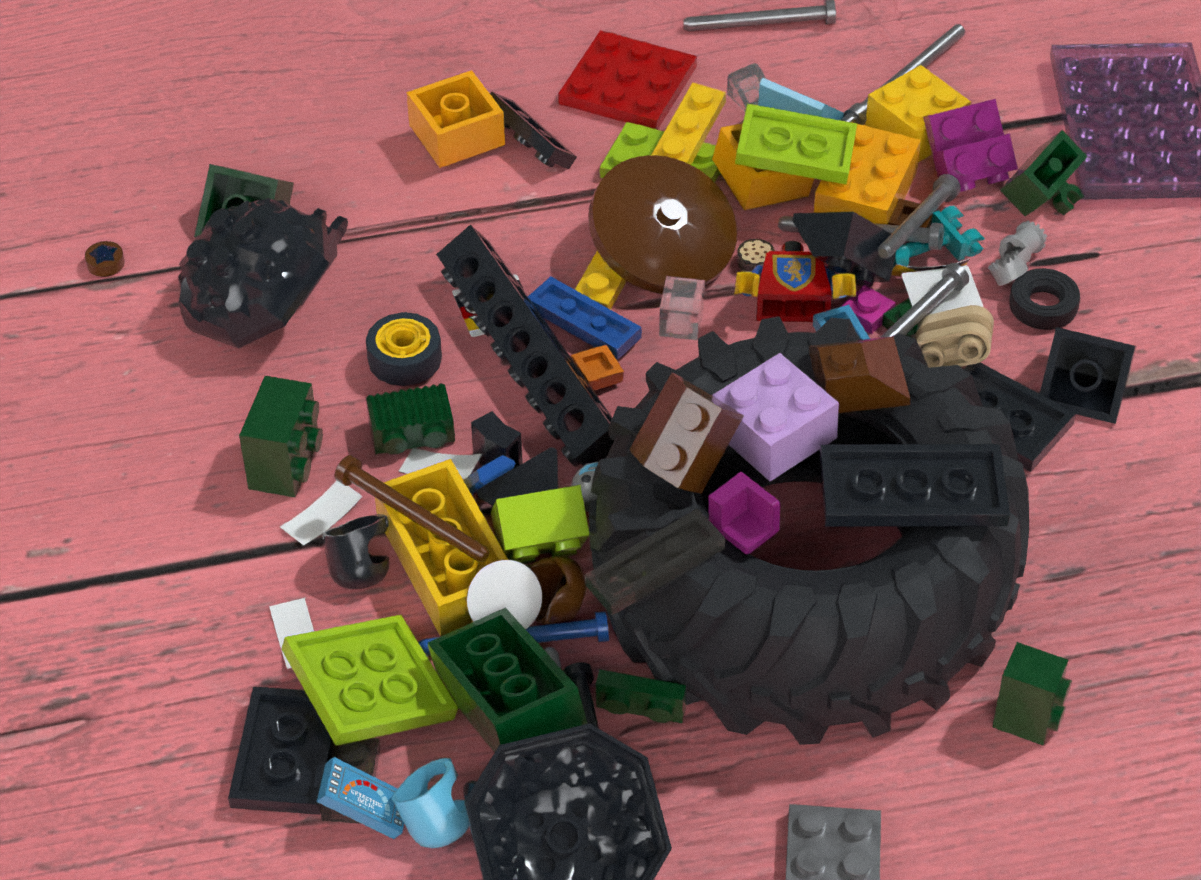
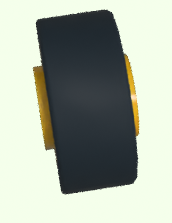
[366,312,442,386]

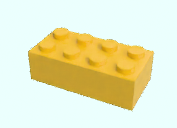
[375,459,508,637]

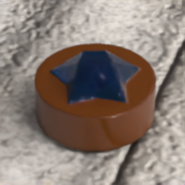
[85,241,125,277]

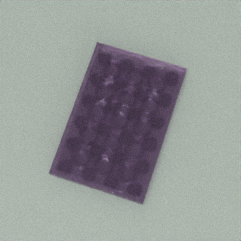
[1050,42,1201,200]

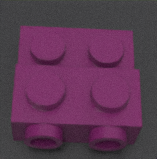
[923,99,1018,192]

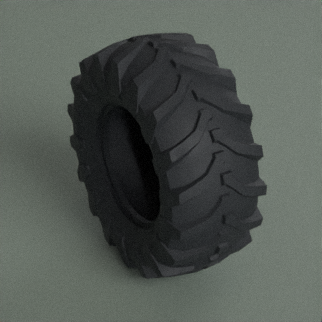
[589,316,1029,745]

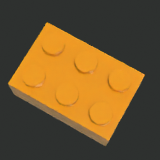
[814,122,921,225]

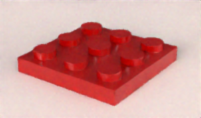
[558,30,697,130]

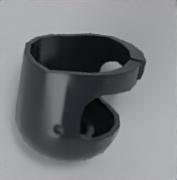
[322,514,390,589]

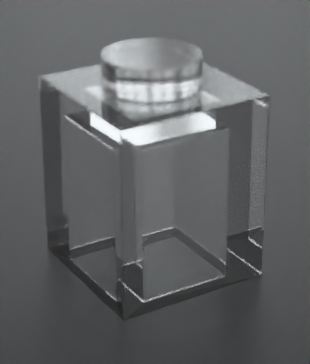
[659,276,705,340]

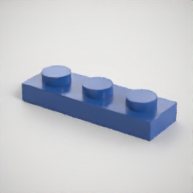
[528,276,642,360]

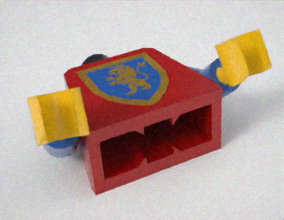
[734,241,856,322]

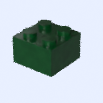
[239,376,323,497]

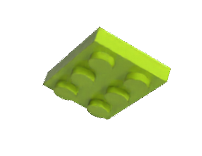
[735,103,857,185]
[600,122,720,182]

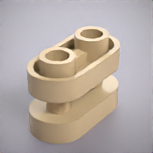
[915,305,994,368]

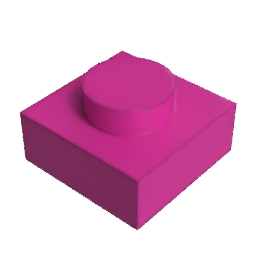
[841,285,896,335]

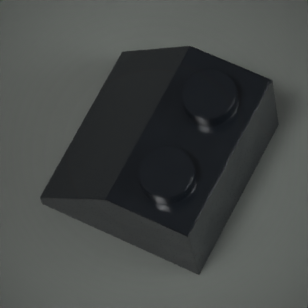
[792,212,896,287]
[1040,327,1137,424]

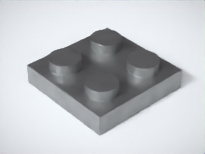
[785,804,881,880]

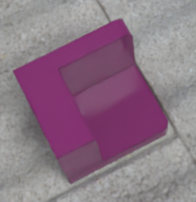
[708,472,780,554]

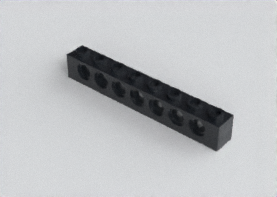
[436,225,614,467]

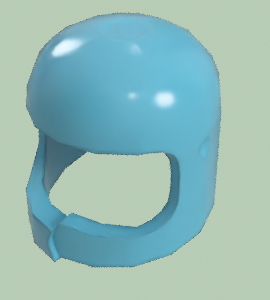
[392,758,469,848]

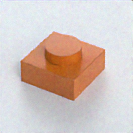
[571,345,624,390]

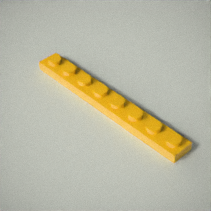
[575,82,726,310]

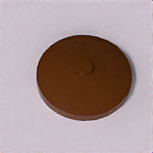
[588,155,737,295]

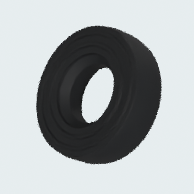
[1009,268,1080,330]

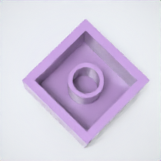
[712,353,839,481]

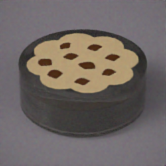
[737,239,775,272]

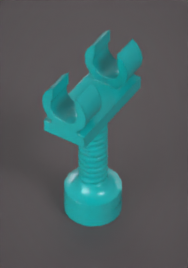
[892,206,985,270]

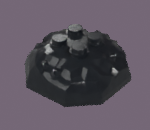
[178,198,330,348]
[464,724,672,880]

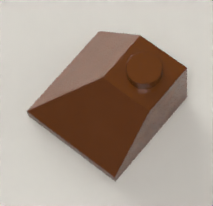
[809,336,911,413]

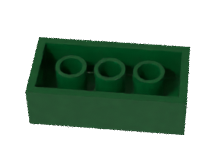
[427,607,587,753]

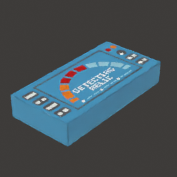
[317,757,404,839]

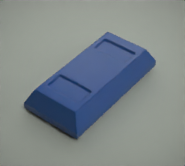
[463,455,516,495]

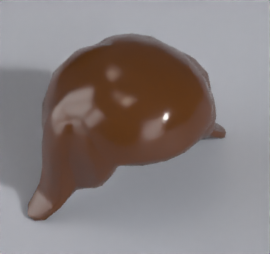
[525,556,586,625]

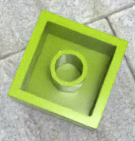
[491,485,589,564]

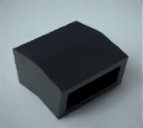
[471,411,523,471]

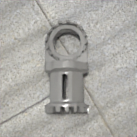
[988,221,1047,286]

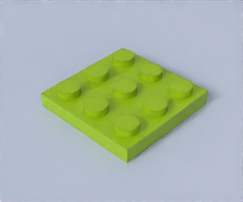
[281,615,458,746]

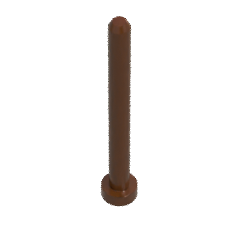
[334,455,490,562]

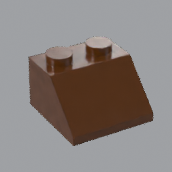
[630,372,744,494]

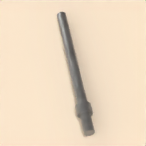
[840,24,965,125]

